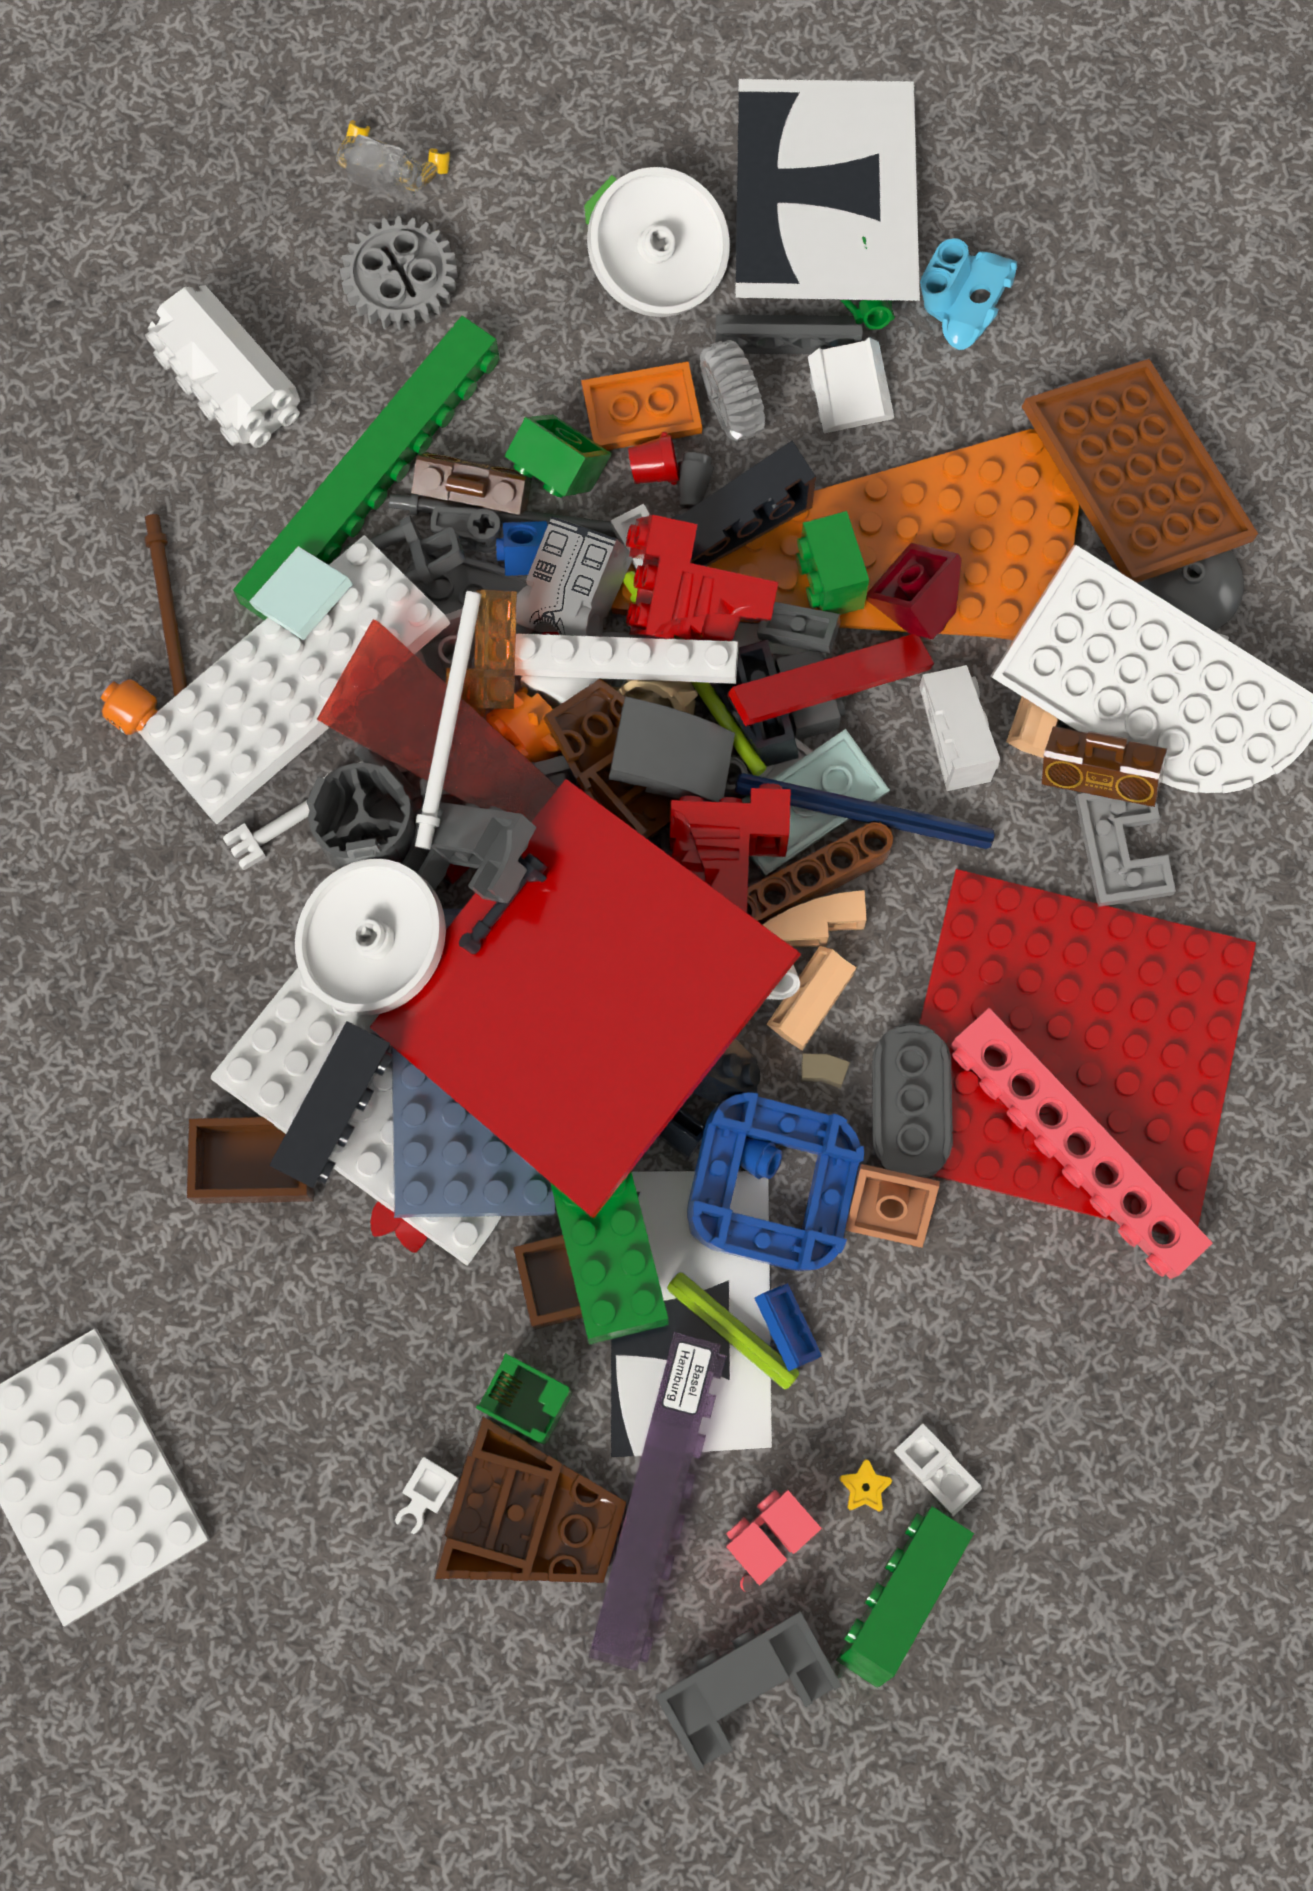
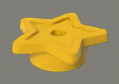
[839,1459,892,1512]

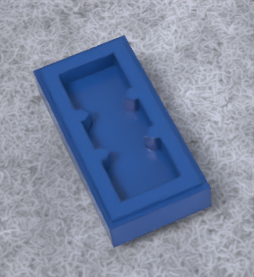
[754,1283,822,1371]

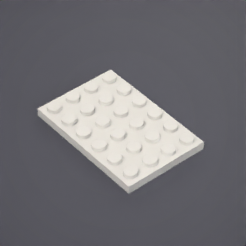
[0,1329,210,1627]

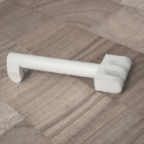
[223,775,327,870]

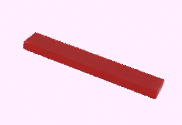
[728,634,934,726]

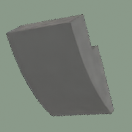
[609,696,735,802]

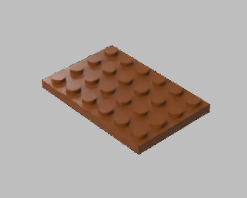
[1022,359,1258,583]

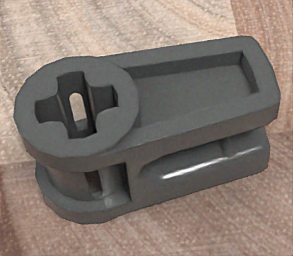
[430,507,503,553]

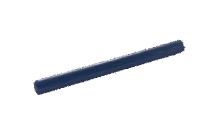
[735,773,994,849]

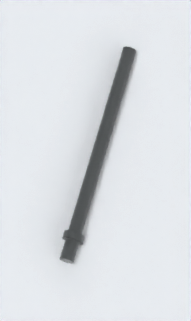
[389,493,617,537]

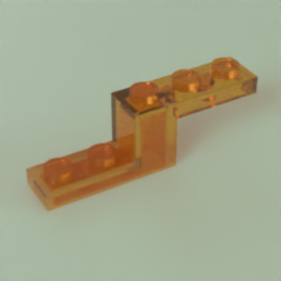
[445,590,517,777]

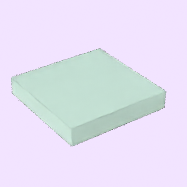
[249,546,353,640]

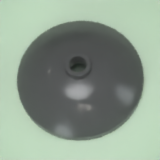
[1138,550,1244,631]

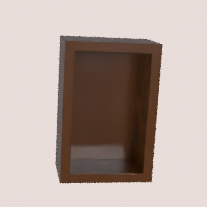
[187,1117,314,1204]
[513,1235,583,1330]

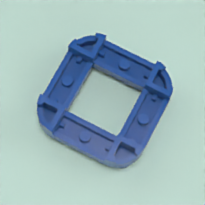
[687,1092,864,1271]

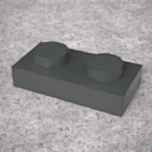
[757,602,841,654]

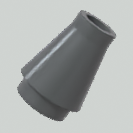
[678,452,714,509]

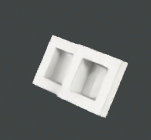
[894,1424,982,1517]

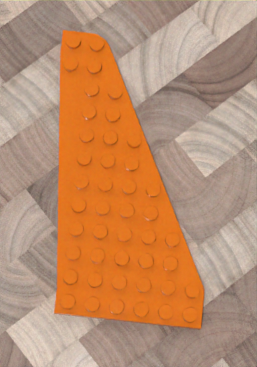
[611,429,1079,640]

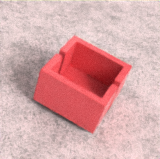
[725,1489,822,1586]

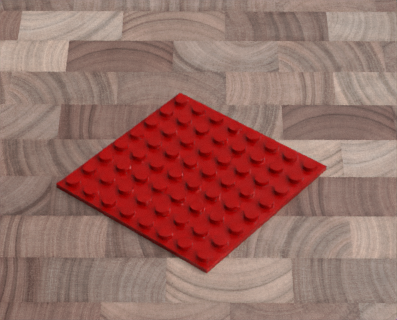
[370,779,801,1218]
[919,869,1256,1235]

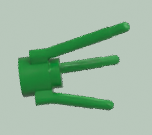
[840,237,895,330]

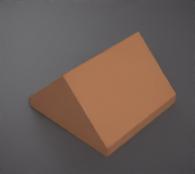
[845,1164,940,1248]

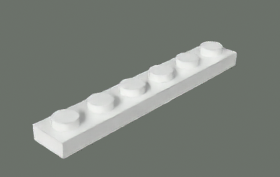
[504,633,739,684]

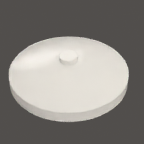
[587,167,730,317]
[295,859,446,1015]

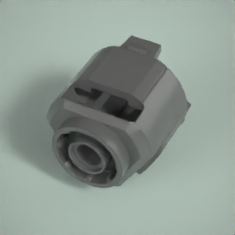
[306,763,416,870]

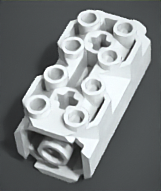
[145,285,300,448]

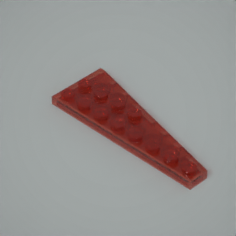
[317,619,558,822]

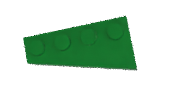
[836,1506,974,1688]

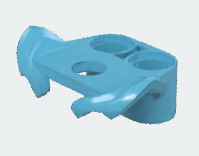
[920,238,1017,350]

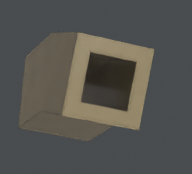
[801,1053,850,1089]

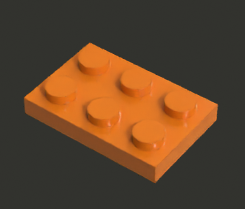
[581,361,702,450]

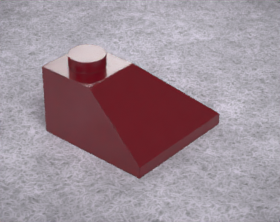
[866,543,962,640]

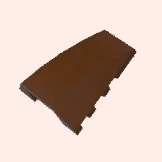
[543,678,679,840]
[434,1416,626,1583]

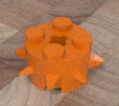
[483,686,561,769]

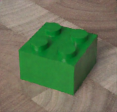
[505,414,612,498]
[795,511,869,615]

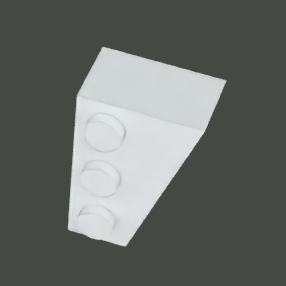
[919,665,1000,791]

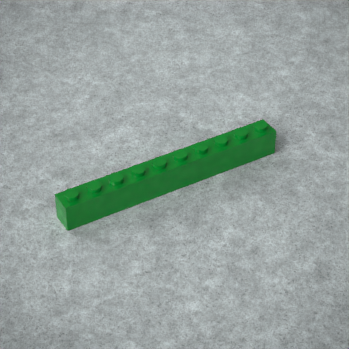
[233,316,499,620]

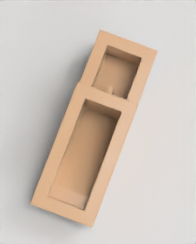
[763,890,867,948]

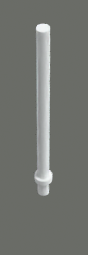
[415,591,482,849]

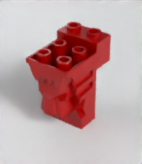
[626,515,778,641]
[670,784,791,913]

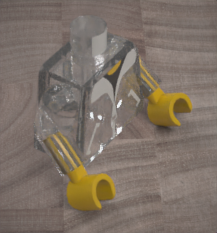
[336,120,450,203]

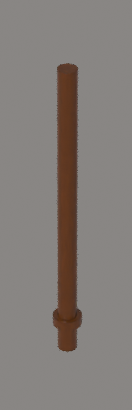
[144,514,188,697]

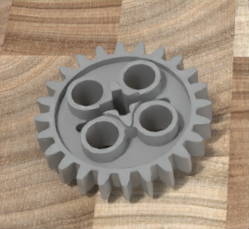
[340,216,458,330]

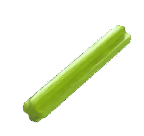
[667,1272,799,1389]

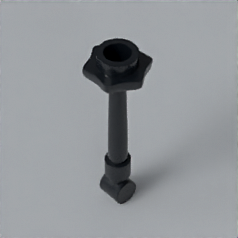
[459,852,548,954]

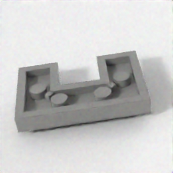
[1075,793,1176,907]

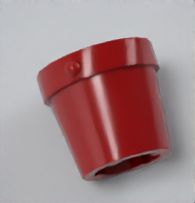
[628,432,679,485]

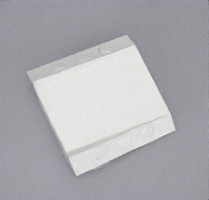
[808,337,894,433]

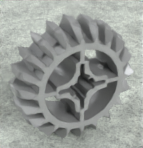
[700,340,766,442]

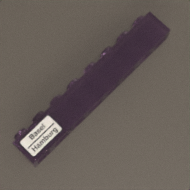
[589,1332,726,1671]

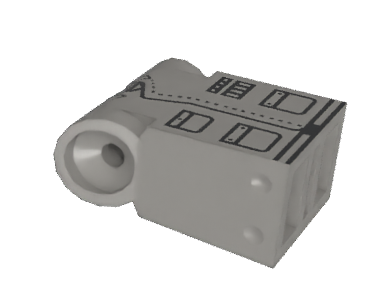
[508,517,633,637]

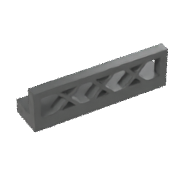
[715,315,862,354]

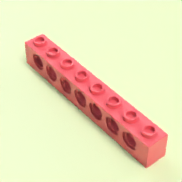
[950,1008,1213,1279]

